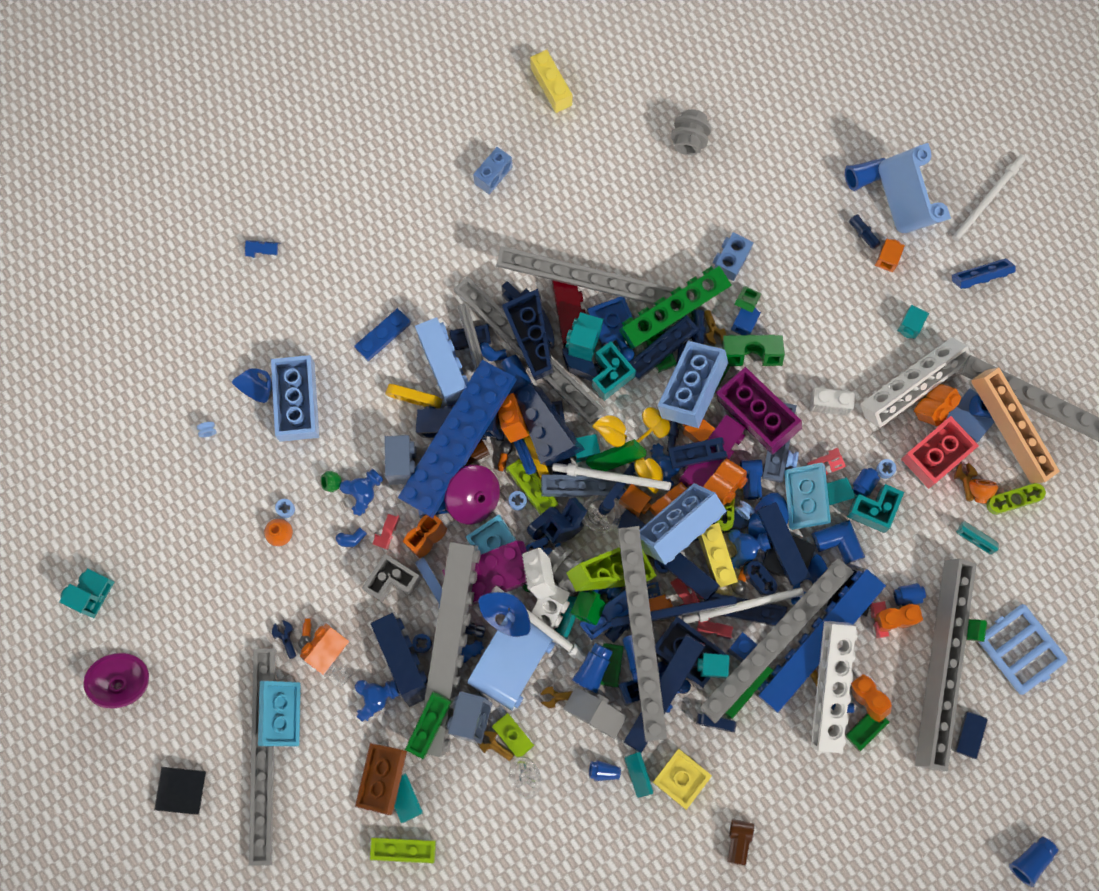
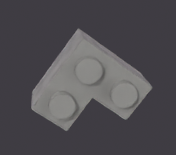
[362,554,421,602]
[563,687,627,739]

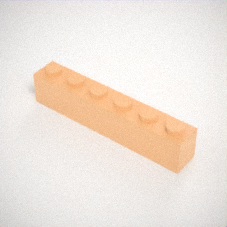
[971,367,1060,483]

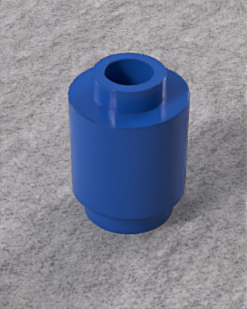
[852,468,880,497]
[893,583,926,607]

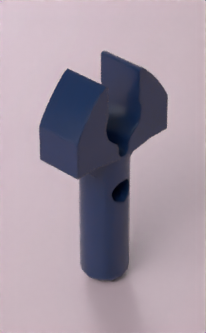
[272,620,296,659]

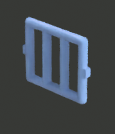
[979,604,1068,695]

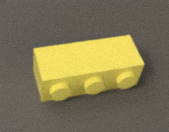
[530,50,572,113]
[698,523,738,588]

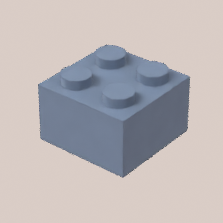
[385,435,417,485]
[447,691,493,744]

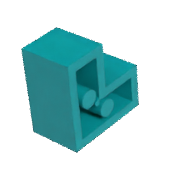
[566,312,603,361]
[592,341,636,401]
[847,484,904,533]
[59,568,115,618]

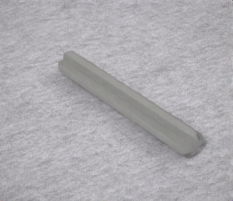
[458,303,483,371]

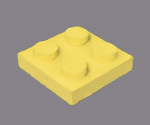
[652,749,712,810]

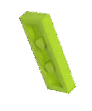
[506,459,559,515]
[370,837,436,863]

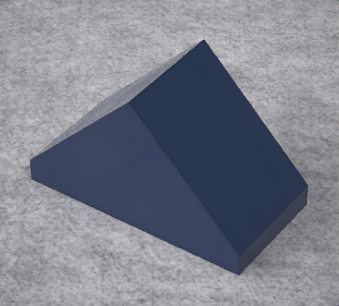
[618,680,640,706]

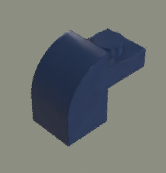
[542,497,588,544]

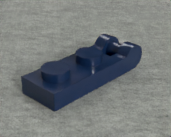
[668,437,728,469]
[598,463,637,515]

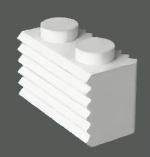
[809,387,855,416]
[522,548,556,600]

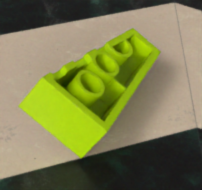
[567,547,657,591]

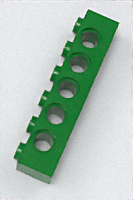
[619,265,732,350]

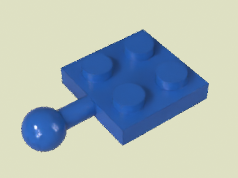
[587,297,635,362]

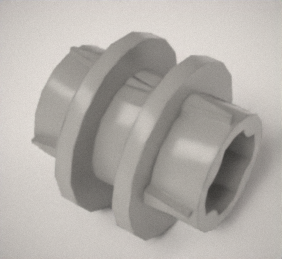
[671,109,712,155]
[548,546,585,594]

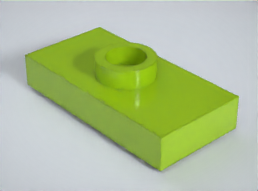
[492,713,534,760]

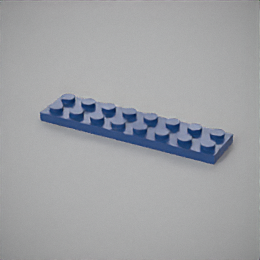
[398,360,517,518]

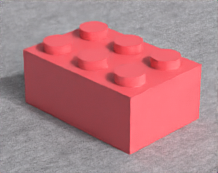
[901,416,979,489]

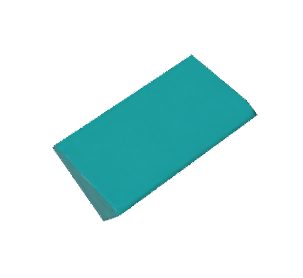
[827,477,855,506]
[956,521,999,555]
[554,596,577,639]
[625,752,654,798]
[394,774,423,823]

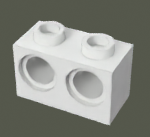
[532,585,570,629]

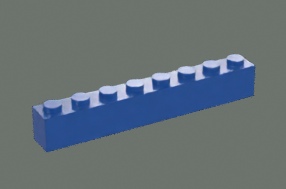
[756,569,886,713]

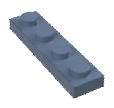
[762,402,797,483]
[541,474,617,498]

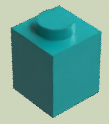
[897,305,929,339]
[572,434,600,462]
[697,653,729,679]

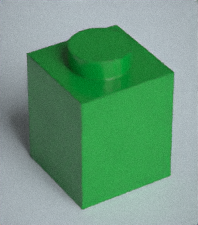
[570,590,606,626]

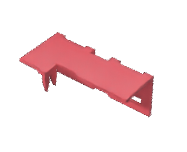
[807,447,846,475]
[373,514,400,550]
[670,578,700,606]
[870,601,889,638]
[696,618,733,640]

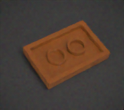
[355,743,407,815]

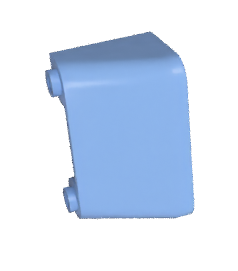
[879,143,951,234]
[467,612,556,711]

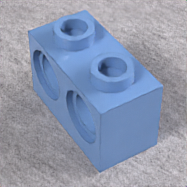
[473,147,513,195]
[713,232,754,281]

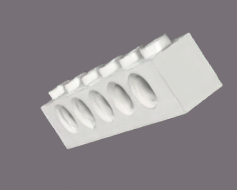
[860,337,970,428]
[811,621,858,753]

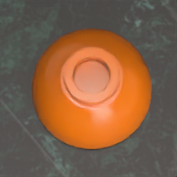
[969,479,998,503]
[264,518,293,546]

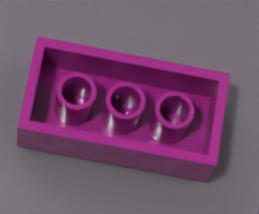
[716,367,802,455]
[442,540,527,607]

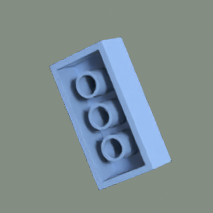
[415,317,468,406]
[658,341,728,428]
[271,355,320,442]
[639,483,727,565]

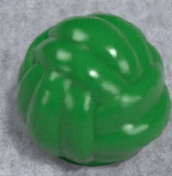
[320,471,342,492]

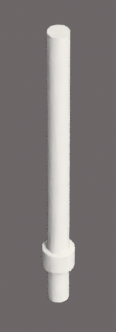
[952,154,1026,241]
[552,463,671,490]
[492,586,587,663]
[682,587,804,623]

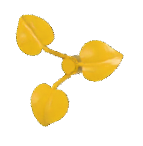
[592,407,670,494]

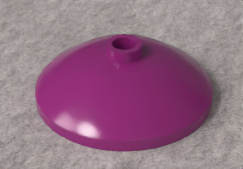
[445,464,500,525]
[83,653,149,709]

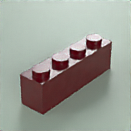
[552,280,586,348]

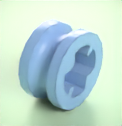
[197,422,217,437]
[785,450,799,468]
[876,459,896,479]
[509,491,527,511]
[275,499,295,518]
[734,500,755,520]

